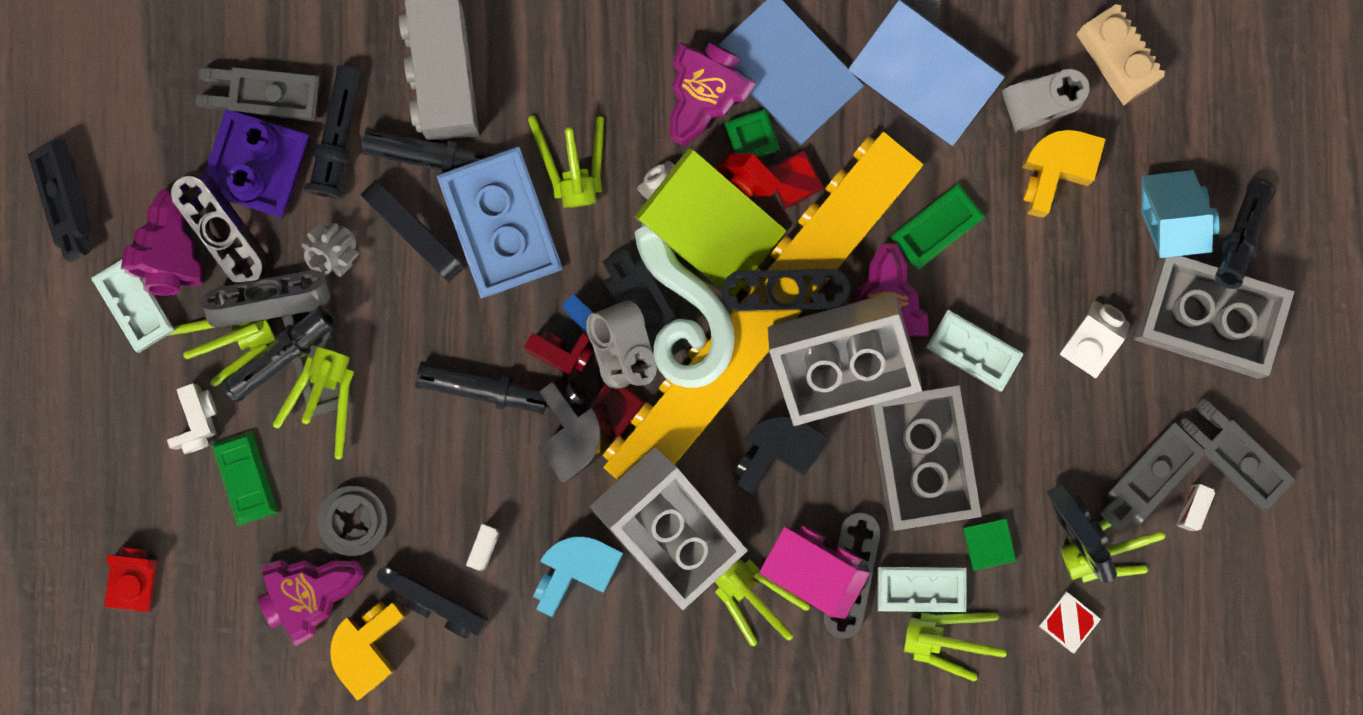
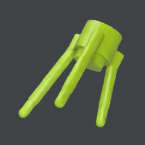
[528,115,604,208]
[168,319,276,387]
[273,347,354,460]
[1061,519,1166,583]
[715,559,810,646]
[904,612,1007,681]

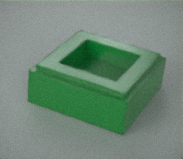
[725,109,780,159]
[962,519,1016,571]

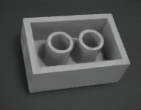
[398,0,480,142]
[1134,256,1294,379]
[768,292,922,426]
[869,385,982,531]
[589,447,748,610]

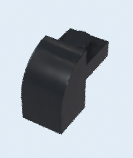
[537,377,612,483]
[733,417,828,495]

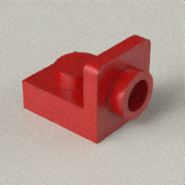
[716,154,781,197]
[104,547,158,612]

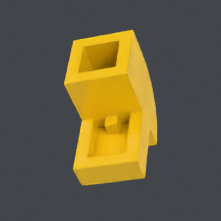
[1021,130,1106,218]
[330,601,407,700]

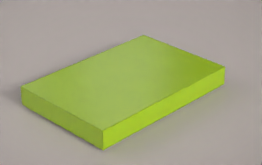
[634,148,786,296]

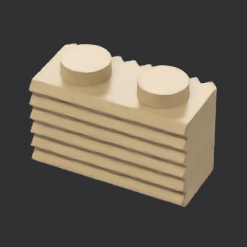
[1076,4,1165,106]

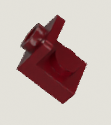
[524,331,594,377]

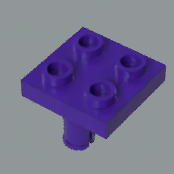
[199,109,311,219]

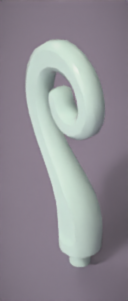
[635,223,735,388]

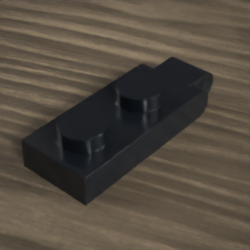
[28,139,91,262]
[602,248,691,356]
[1047,484,1117,582]
[377,567,489,639]

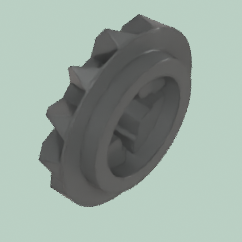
[317,486,388,556]

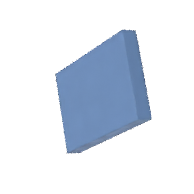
[718,0,864,147]
[848,0,1005,146]
[436,146,563,299]

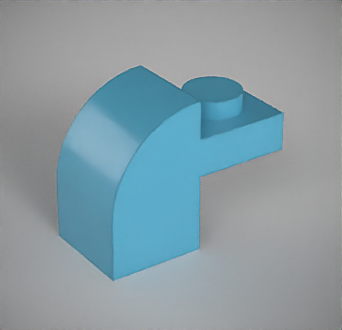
[533,537,623,617]

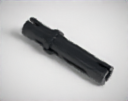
[361,127,494,173]
[1215,178,1275,289]
[222,305,337,402]
[415,361,547,415]

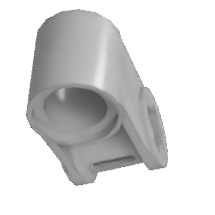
[1001,69,1090,133]
[586,300,657,389]

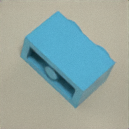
[1141,170,1219,258]

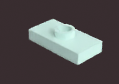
[91,259,176,353]
[926,310,1023,392]
[877,567,966,612]

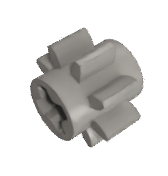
[302,222,359,277]

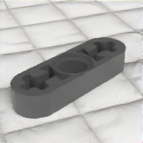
[201,270,331,327]
[822,513,880,639]

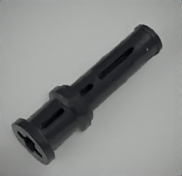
[304,65,364,200]

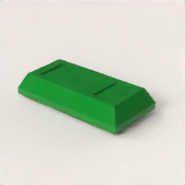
[890,183,985,270]
[211,430,279,527]

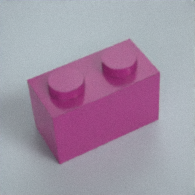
[759,525,870,619]

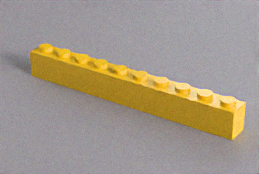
[603,132,924,480]

